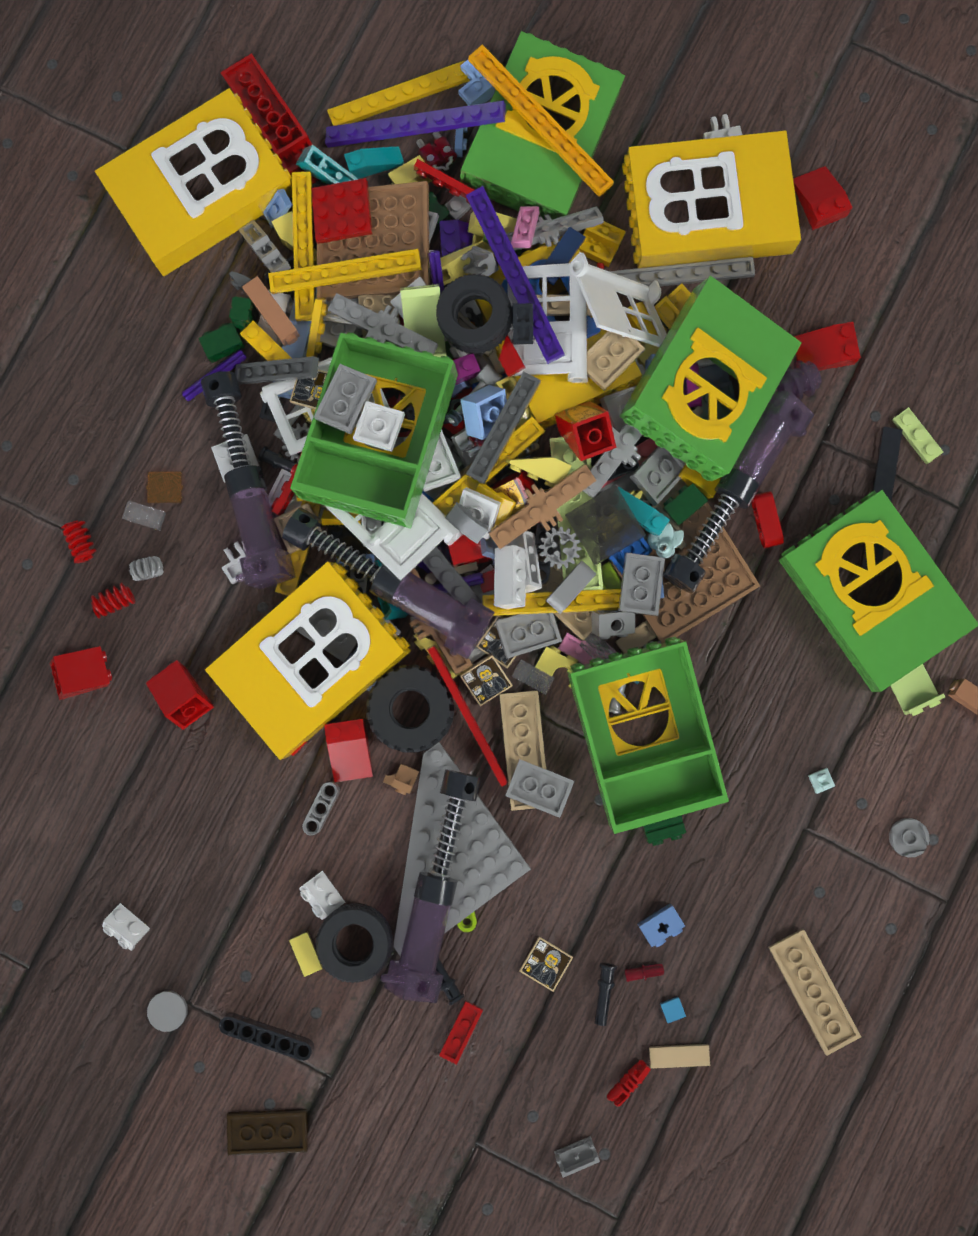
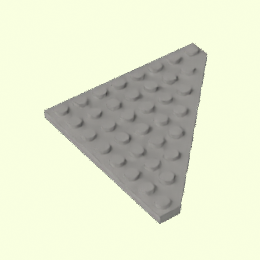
[393,742,531,963]

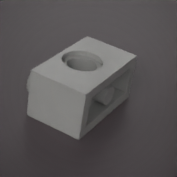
[592,610,635,639]

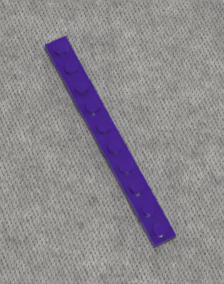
[325,100,506,148]
[466,186,565,364]

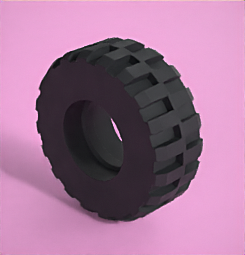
[366,665,454,753]

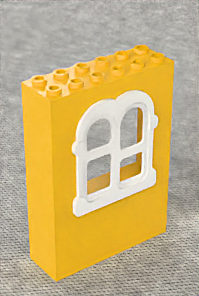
[95,88,292,277]
[622,131,801,268]
[205,562,411,760]

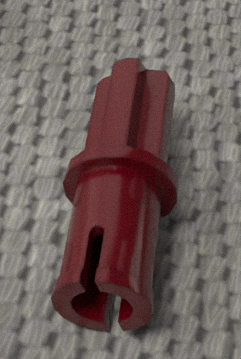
[624,963,664,982]

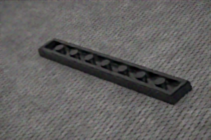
[860,426,903,578]

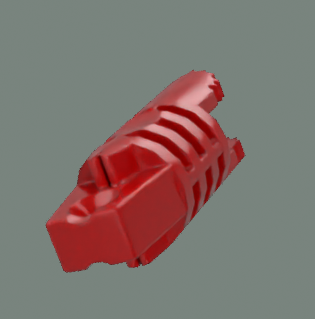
[606,1060,651,1107]

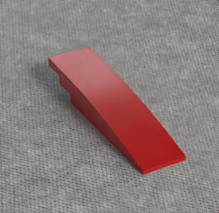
[220,53,322,187]

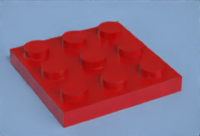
[311,178,372,244]

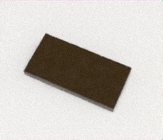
[227,1109,308,1156]

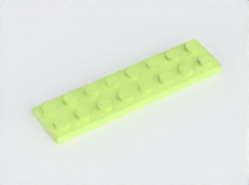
[550,437,603,591]

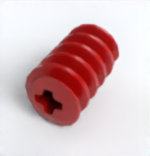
[61,521,96,563]
[91,583,135,619]

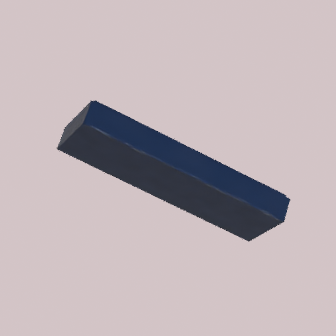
[544,227,586,286]

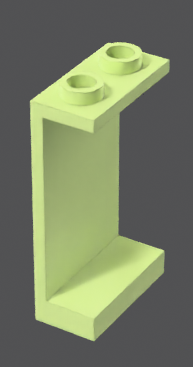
[400,284,447,357]
[891,664,945,716]

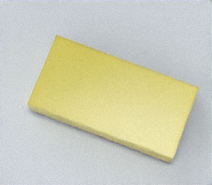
[289,932,323,977]

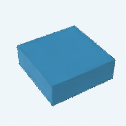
[660,997,686,1023]

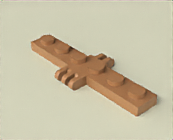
[488,464,597,549]
[403,568,472,675]

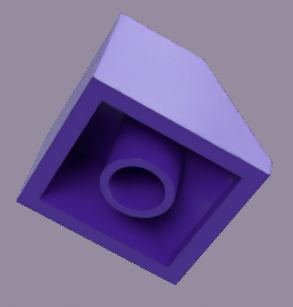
[440,220,474,257]

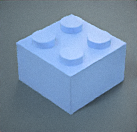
[461,385,507,440]

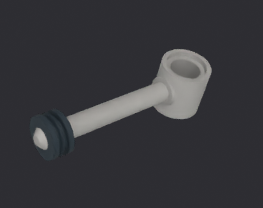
[445,364,503,426]

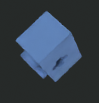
[637,904,685,947]

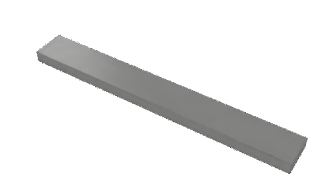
[609,257,755,287]

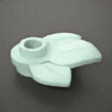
[648,522,684,559]

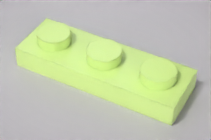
[892,407,943,465]

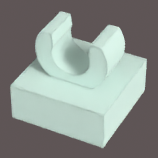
[808,768,835,794]

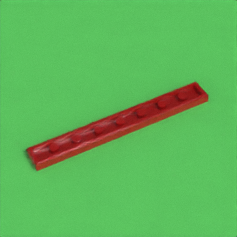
[427,645,508,787]

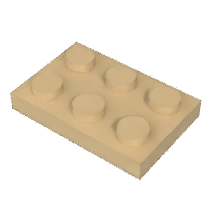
[587,331,645,391]

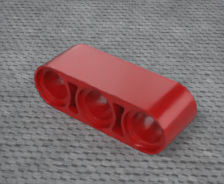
[751,491,784,548]

